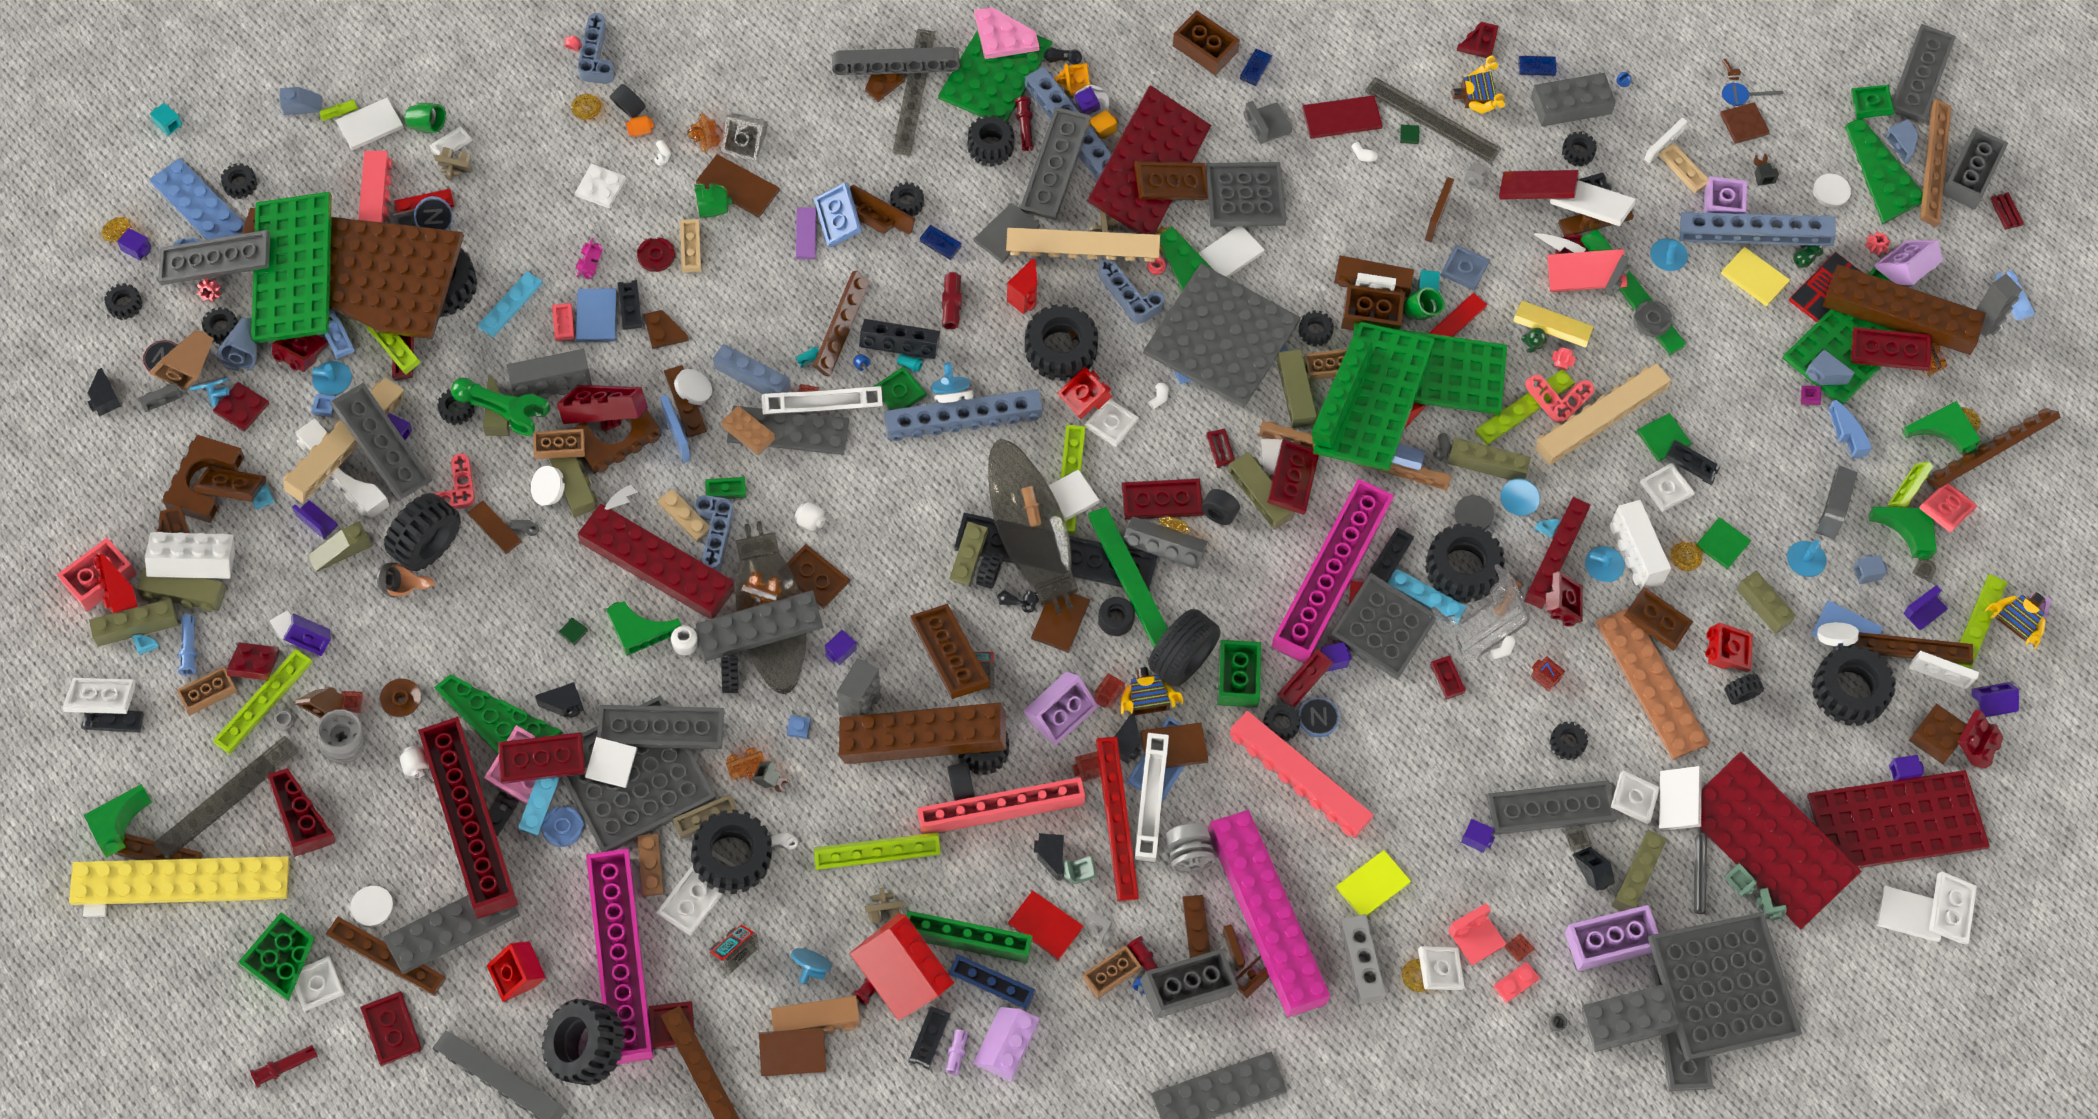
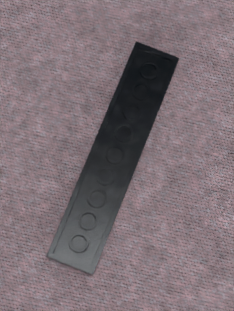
[954,512,1157,591]

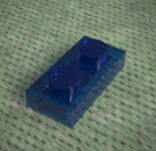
[1240,48,1272,86]
[1518,56,1557,76]
[920,224,962,260]

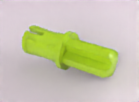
[319,99,358,121]

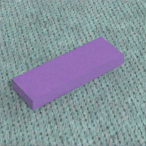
[796,207,816,259]

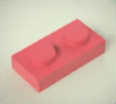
[1493,962,1540,1003]

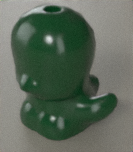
[1793,245,1824,268]
[1521,328,1547,353]

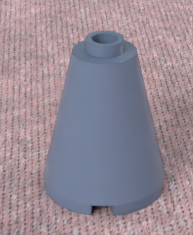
[216,318,258,371]

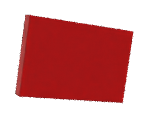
[1008,890,1084,960]

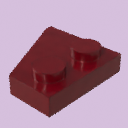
[1457,22,1499,58]

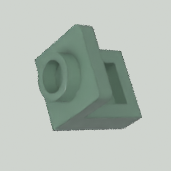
[1063,856,1098,884]
[1724,863,1757,897]
[1756,888,1787,920]

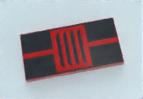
[1789,252,1862,322]

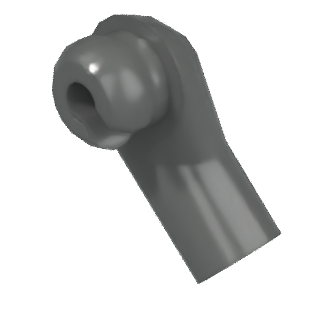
[1433,433,1451,460]
[510,520,539,536]

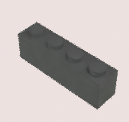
[1976,274,2022,337]
[1123,516,1208,569]

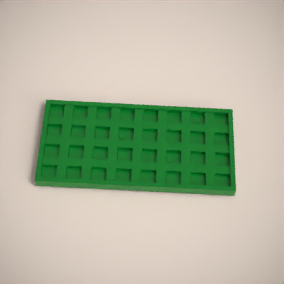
[251,192,332,343]
[1782,267,1904,405]
[1313,322,1435,472]
[1353,323,1507,415]

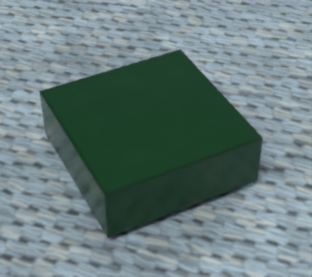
[1400,124,1419,144]
[559,618,588,645]

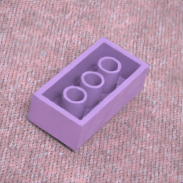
[1564,905,1658,972]

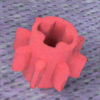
[1865,231,1891,256]
[197,278,222,302]
[1551,347,1576,370]

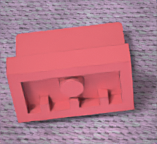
[1448,903,1506,965]

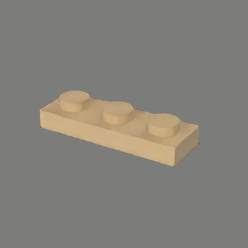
[1659,143,1708,194]
[680,219,701,273]
[657,489,710,542]

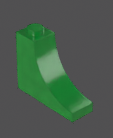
[1902,401,1981,454]
[1868,506,1937,561]
[606,601,682,656]
[84,784,152,858]

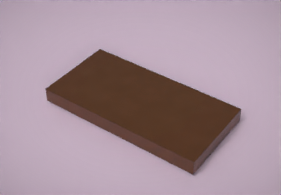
[696,154,780,218]
[1134,161,1208,200]

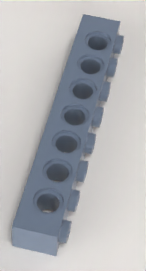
[1025,67,1112,180]
[1679,211,1836,246]
[884,389,1042,441]

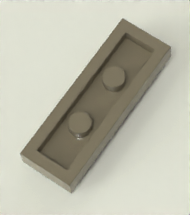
[673,794,739,839]

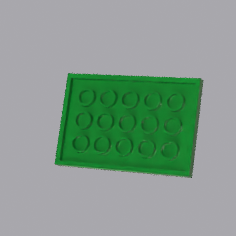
[938,29,1053,121]

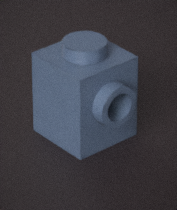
[1853,555,1887,584]

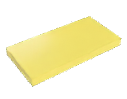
[1513,300,1594,347]

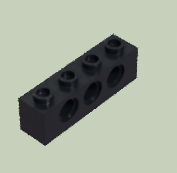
[859,319,941,359]

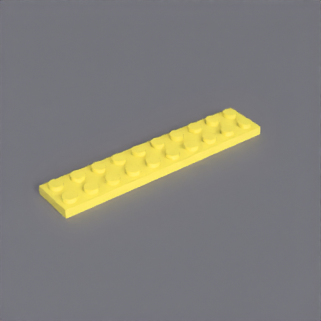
[69,856,289,905]

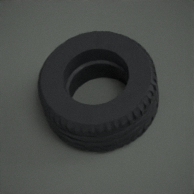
[1148,609,1221,687]

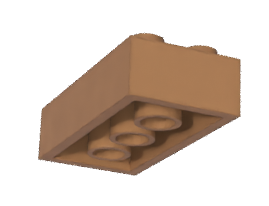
[1304,349,1347,380]
[721,405,775,456]
[533,429,585,460]
[177,667,237,715]
[1082,946,1141,999]

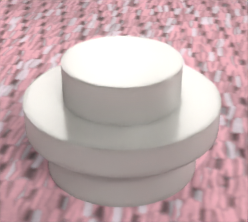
[273,710,295,731]

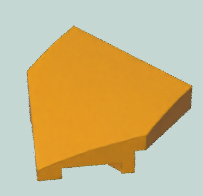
[1054,63,1090,98]

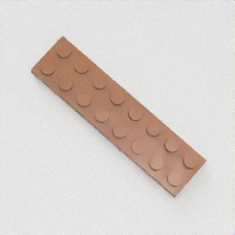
[1596,608,1709,760]

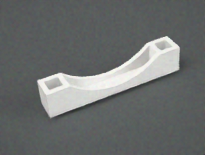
[761,386,883,415]
[295,418,389,520]
[1134,733,1169,862]

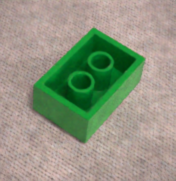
[1217,640,1261,708]

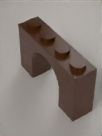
[570,410,662,474]
[163,435,245,523]

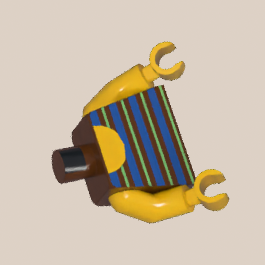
[1452,56,1505,114]
[1985,592,2046,650]
[1121,667,1184,716]

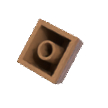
[149,330,214,390]

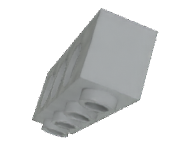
[1339,914,1388,1004]

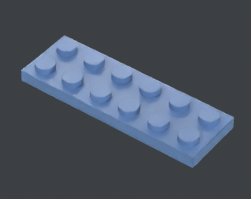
[149,158,245,240]

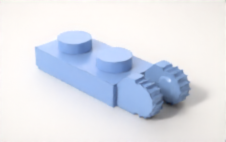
[1995,270,2035,321]
[324,309,355,359]

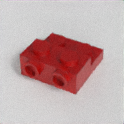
[1057,367,1113,419]
[1705,622,1753,672]

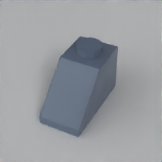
[280,87,322,115]
[1885,119,1918,164]
[1805,350,1855,385]

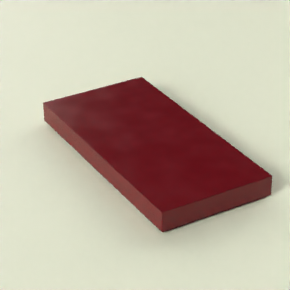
[1302,95,1383,139]
[1499,170,1579,200]
[1851,327,1932,371]
[1267,439,1319,515]
[1121,478,1204,520]
[498,732,586,784]

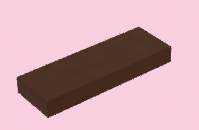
[467,501,522,554]

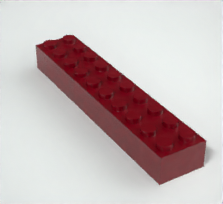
[418,717,519,919]

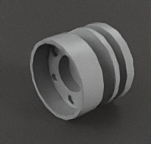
[317,709,365,764]
[1166,823,1215,872]

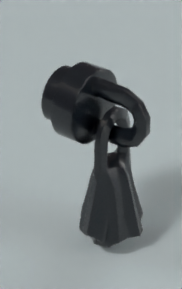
[1044,47,1082,65]
[997,590,1039,613]

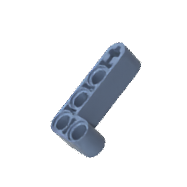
[578,13,614,84]
[1098,259,1164,324]
[695,495,734,572]

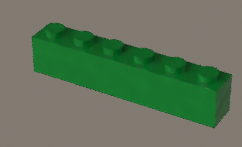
[1311,336,1372,449]
[906,910,1032,963]

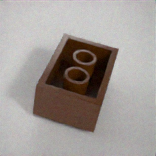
[1172,10,1240,76]
[1341,284,1405,330]

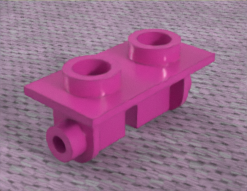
[575,238,603,279]

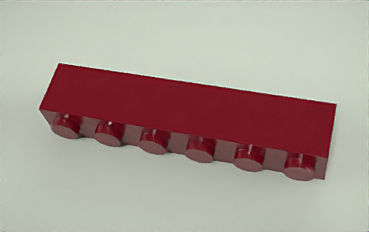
[1524,497,1591,609]

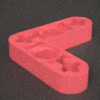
[1525,374,1594,423]
[419,454,475,509]

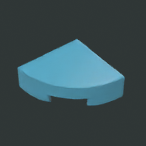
[254,484,274,509]
[1534,518,1561,538]
[132,634,159,655]

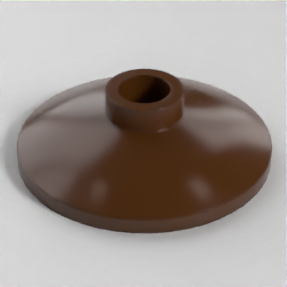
[379,678,421,717]

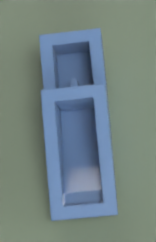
[1829,400,1872,458]

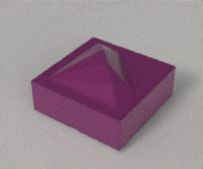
[1801,386,1821,405]

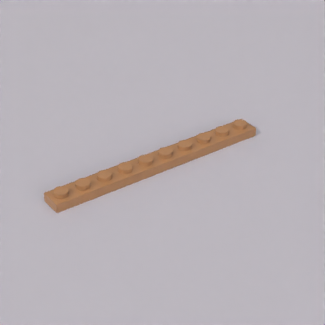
[1259,421,1451,491]

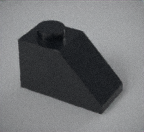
[87,368,121,416]
[535,682,584,717]
[1114,714,1141,764]
[1034,833,1064,881]
[1572,847,1615,891]

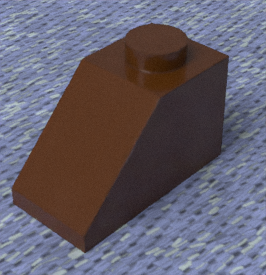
[295,687,344,719]

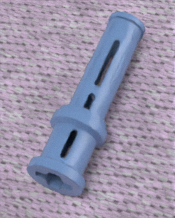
[178,614,197,675]

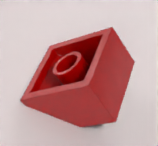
[1007,258,1037,314]
[486,941,546,1002]

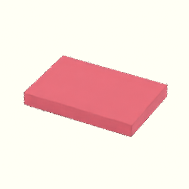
[1919,483,1977,533]

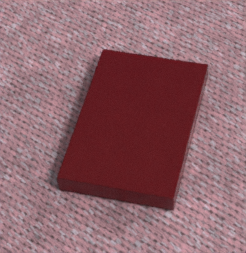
[360,991,422,1066]

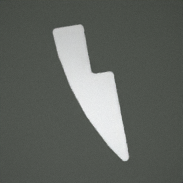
[1534,233,1586,253]
[605,485,638,510]

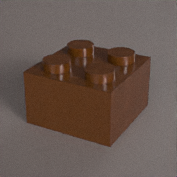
[1908,703,1967,764]

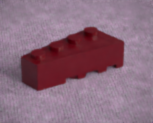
[557,385,648,424]
[267,768,335,857]

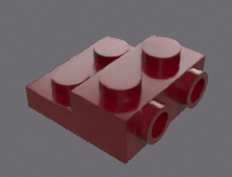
[272,335,328,372]
[1545,571,1583,627]
[1958,710,2004,769]

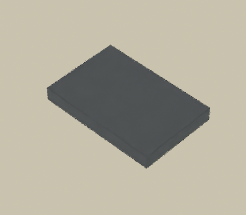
[974,203,1040,263]

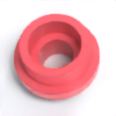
[564,35,582,51]
[1147,257,1166,275]

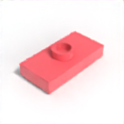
[552,303,575,342]

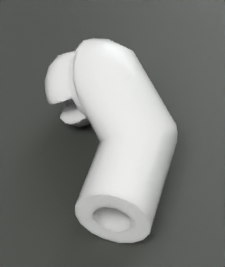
[655,140,671,165]
[1351,142,1378,162]
[1148,383,1169,410]
[1490,634,1515,659]
[771,832,798,850]

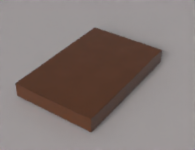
[1425,177,1454,243]
[193,466,266,502]
[779,544,851,609]
[1031,586,1091,653]
[1624,587,1693,651]
[1141,722,1208,768]
[759,1028,826,1076]

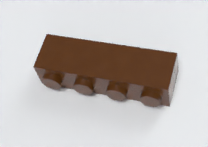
[1334,255,1414,297]

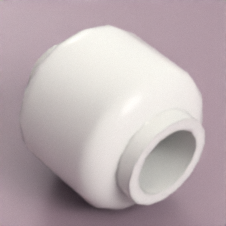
[795,502,826,531]
[671,626,698,656]
[400,746,429,778]

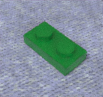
[705,477,746,499]

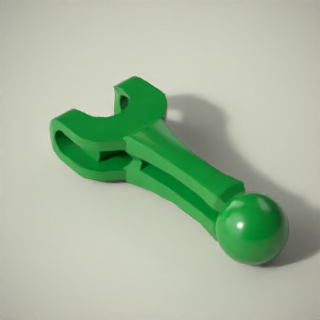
[451,377,551,436]

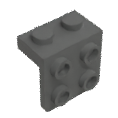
[1243,101,1292,144]

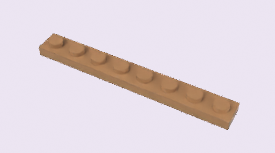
[1920,99,1951,227]

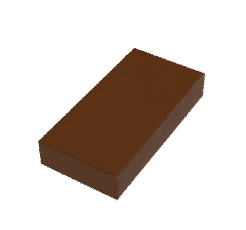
[1222,924,1245,971]

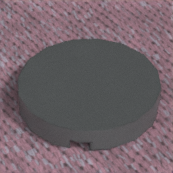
[1633,301,1672,337]
[1454,495,1494,531]

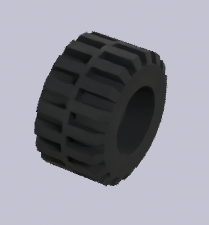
[967,115,1014,167]
[958,731,1009,775]

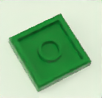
[1851,85,1894,119]
[873,366,927,410]
[1637,413,1691,462]
[1696,517,1751,570]

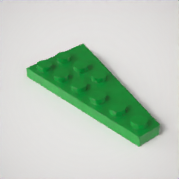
[1845,118,1923,225]
[1160,226,1214,292]
[434,674,563,755]

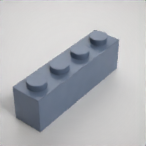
[713,344,791,394]

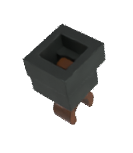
[1753,154,1779,186]
[752,761,790,792]

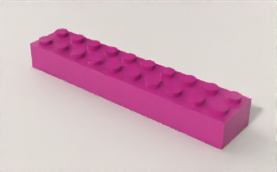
[1271,479,1394,663]
[1209,810,1330,1018]
[586,849,654,1064]

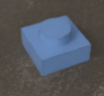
[312,394,336,417]
[787,715,811,739]

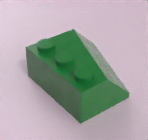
[238,912,315,1002]

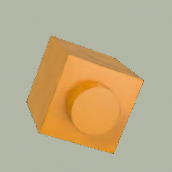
[1089,109,1118,139]

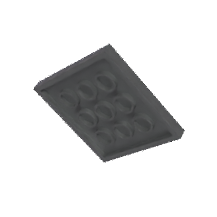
[1206,162,1286,227]
[1329,573,1438,680]

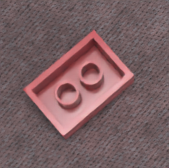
[57,538,137,612]

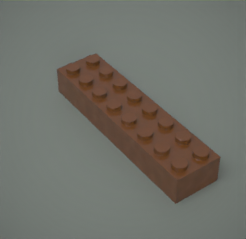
[1823,264,1986,355]
[839,702,1006,764]

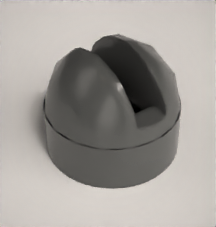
[1548,1013,1567,1031]

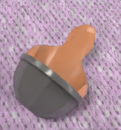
[376,562,435,597]

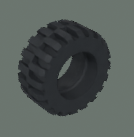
[440,248,477,317]
[1024,304,1098,381]
[384,493,461,571]
[1425,523,1505,602]
[1812,645,1896,726]
[691,809,772,894]
[542,999,625,1086]

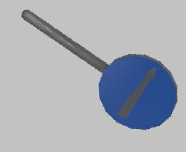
[1722,83,1784,106]

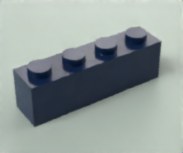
[948,954,1036,1010]

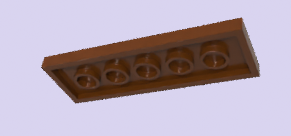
[910,604,990,699]

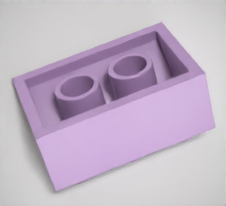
[1875,240,1943,287]
[1023,672,1098,746]
[973,1007,1039,1082]

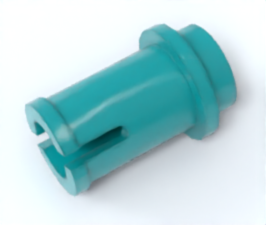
[795,346,819,368]
[897,353,923,372]

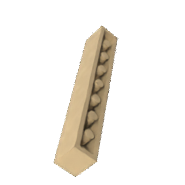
[1006,228,1160,262]
[1535,363,1671,466]
[283,377,404,503]

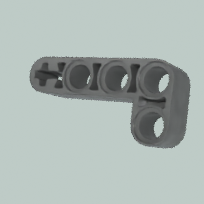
[1815,465,1858,539]

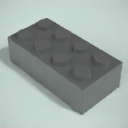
[1531,73,1616,126]
[1943,128,2008,209]
[506,349,592,399]
[1140,949,1239,1019]
[1582,984,1679,1052]

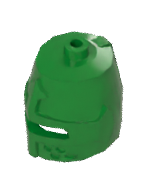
[404,103,447,133]
[694,184,732,218]
[1403,287,1446,320]

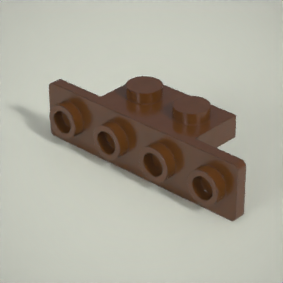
[850,184,915,235]
[1558,211,1634,236]

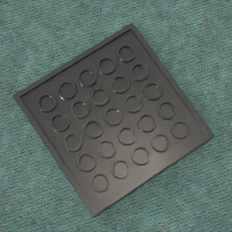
[1143,263,1301,409]
[562,695,716,852]
[1647,912,1802,1061]

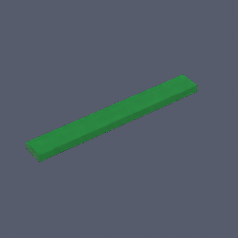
[1581,229,1686,355]
[1088,507,1168,648]

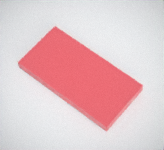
[1547,249,1627,292]

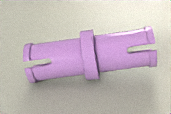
[945,1030,968,1075]

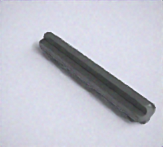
[1694,834,1707,914]

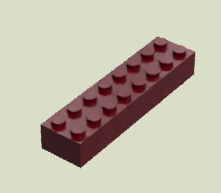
[577,503,735,619]

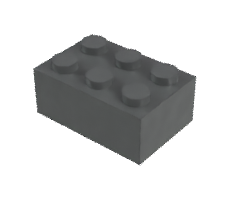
[837,658,882,717]

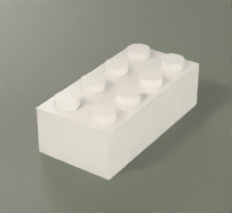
[1610,500,1671,589]
[145,532,235,579]

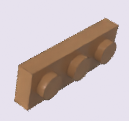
[637,833,664,897]

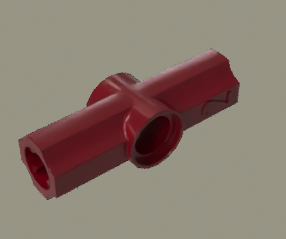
[942,272,962,329]

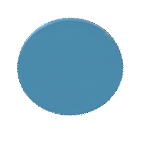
[1650,238,1688,271]
[312,361,352,396]
[931,362,970,394]
[189,377,229,407]
[1500,479,1540,516]
[1787,540,1826,577]
[1585,546,1625,582]
[791,948,832,984]

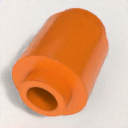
[625,115,654,137]

